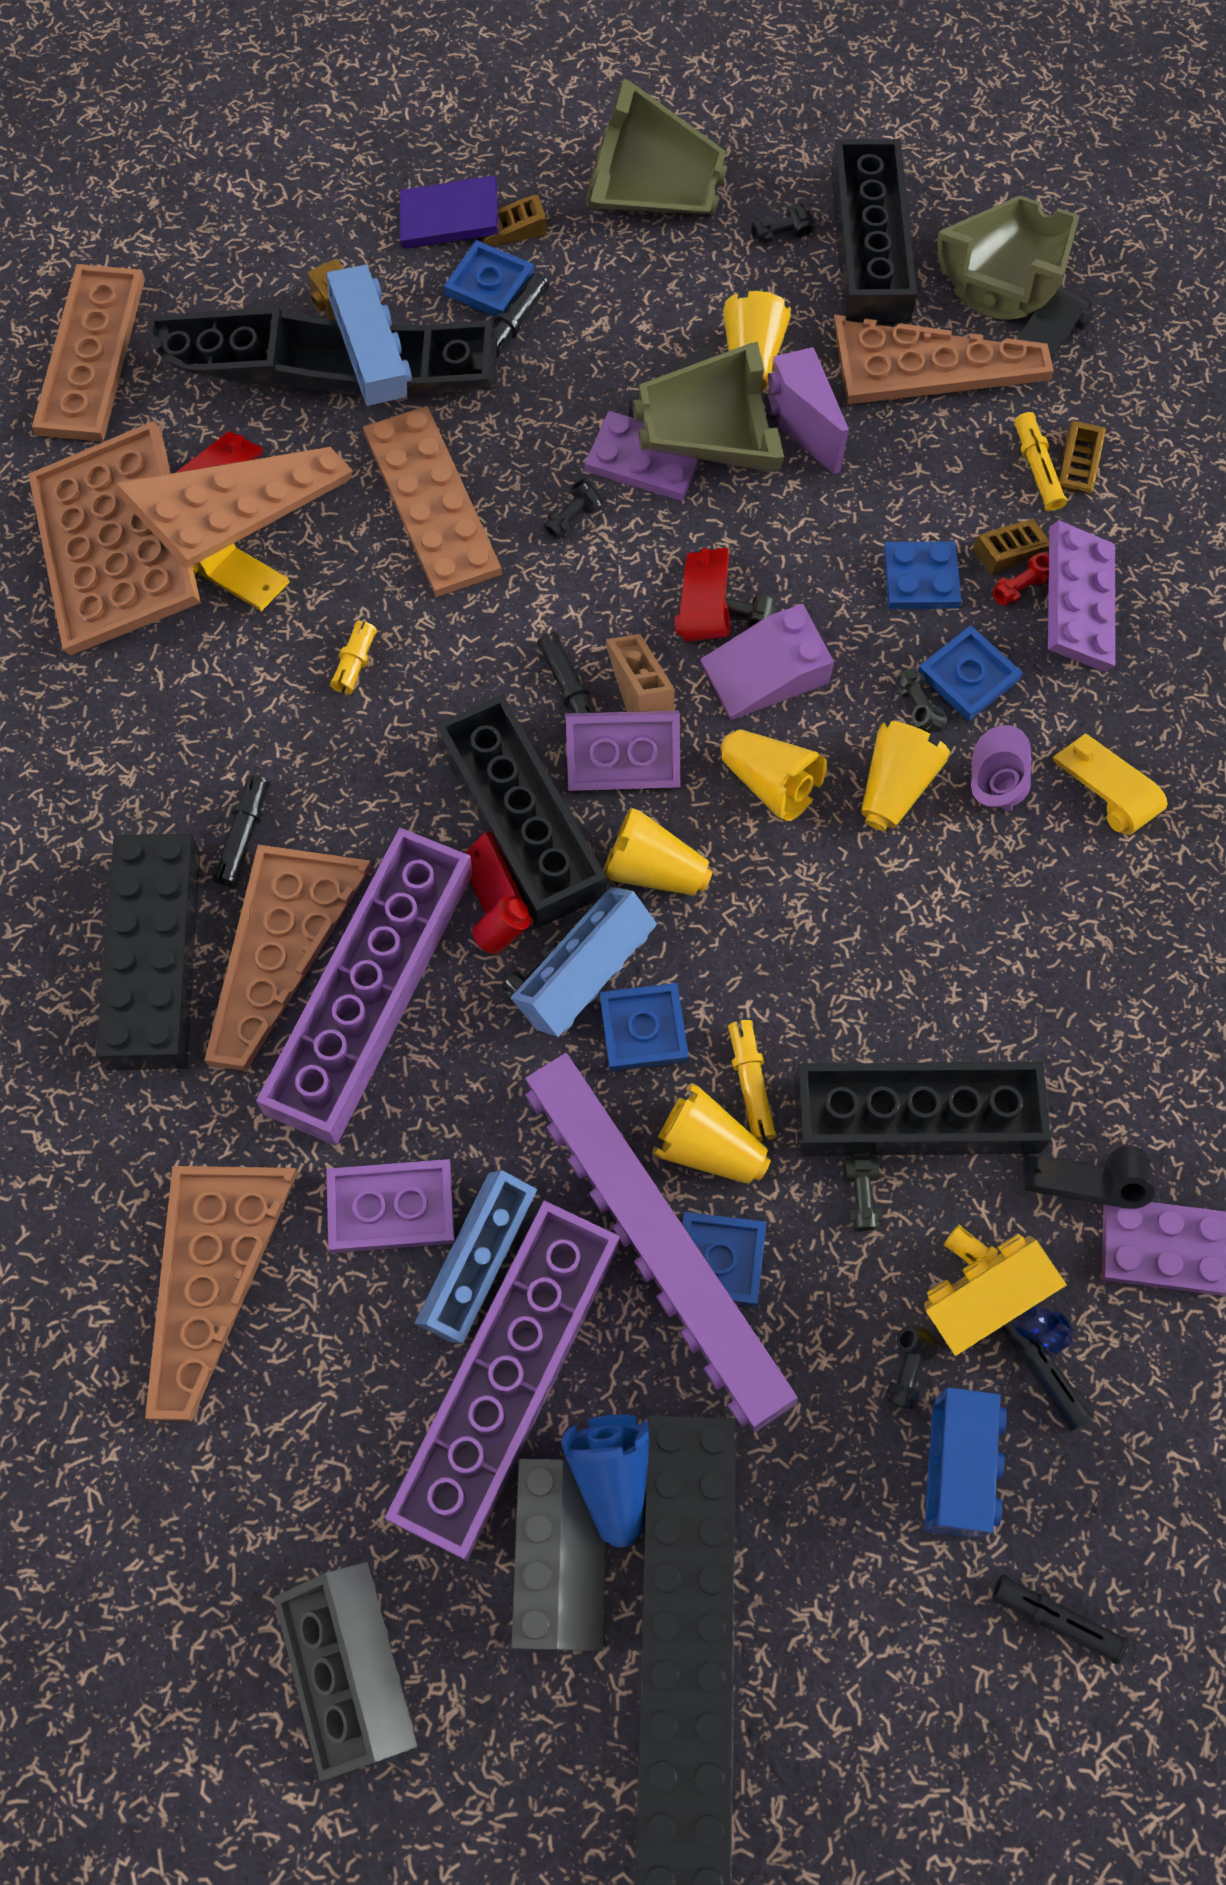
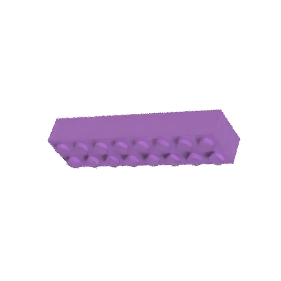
[256,828,473,1146]
[385,1201,620,1562]

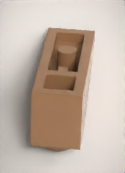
[606,634,675,712]

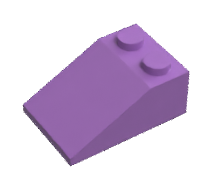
[765,347,849,474]
[700,603,834,720]

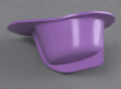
[971,725,1031,812]

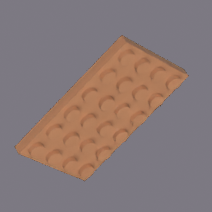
[29,421,201,656]

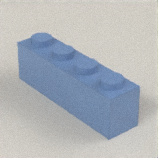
[326,264,412,406]
[511,887,657,1037]
[414,1170,538,1344]

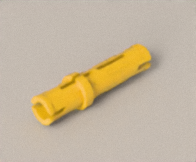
[1014,412,1067,511]
[727,1020,777,1142]

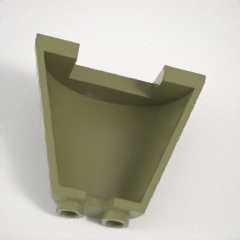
[585,79,727,216]
[937,195,1080,319]
[633,342,784,472]

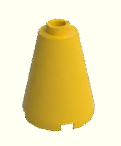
[723,291,791,391]
[861,721,950,831]
[720,729,827,821]
[603,808,713,896]
[652,1083,771,1184]

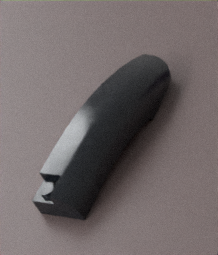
[147,307,499,395]

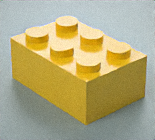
[924,1234,1067,1356]

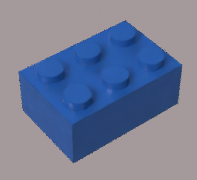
[924,1387,1007,1539]

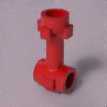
[992,553,1049,606]

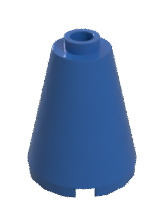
[561,1414,650,1547]

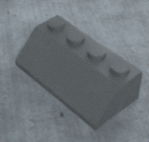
[512,1459,605,1651]
[274,1562,417,1782]

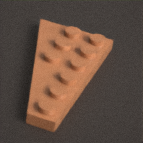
[833,315,1054,405]
[204,845,372,1071]
[145,1166,298,1422]

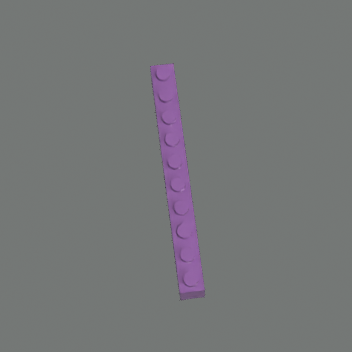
[525,1052,798,1433]

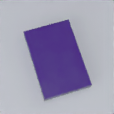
[400,175,499,249]

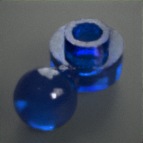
[1013,1306,1073,1354]

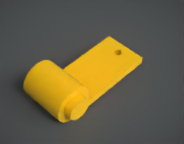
[192,543,289,611]
[1053,733,1168,835]

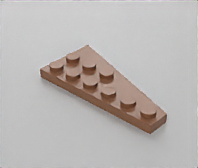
[115,447,353,569]

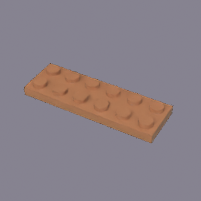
[32,264,145,442]
[363,406,502,597]

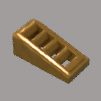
[480,194,546,247]
[1058,420,1106,495]
[973,519,1049,576]

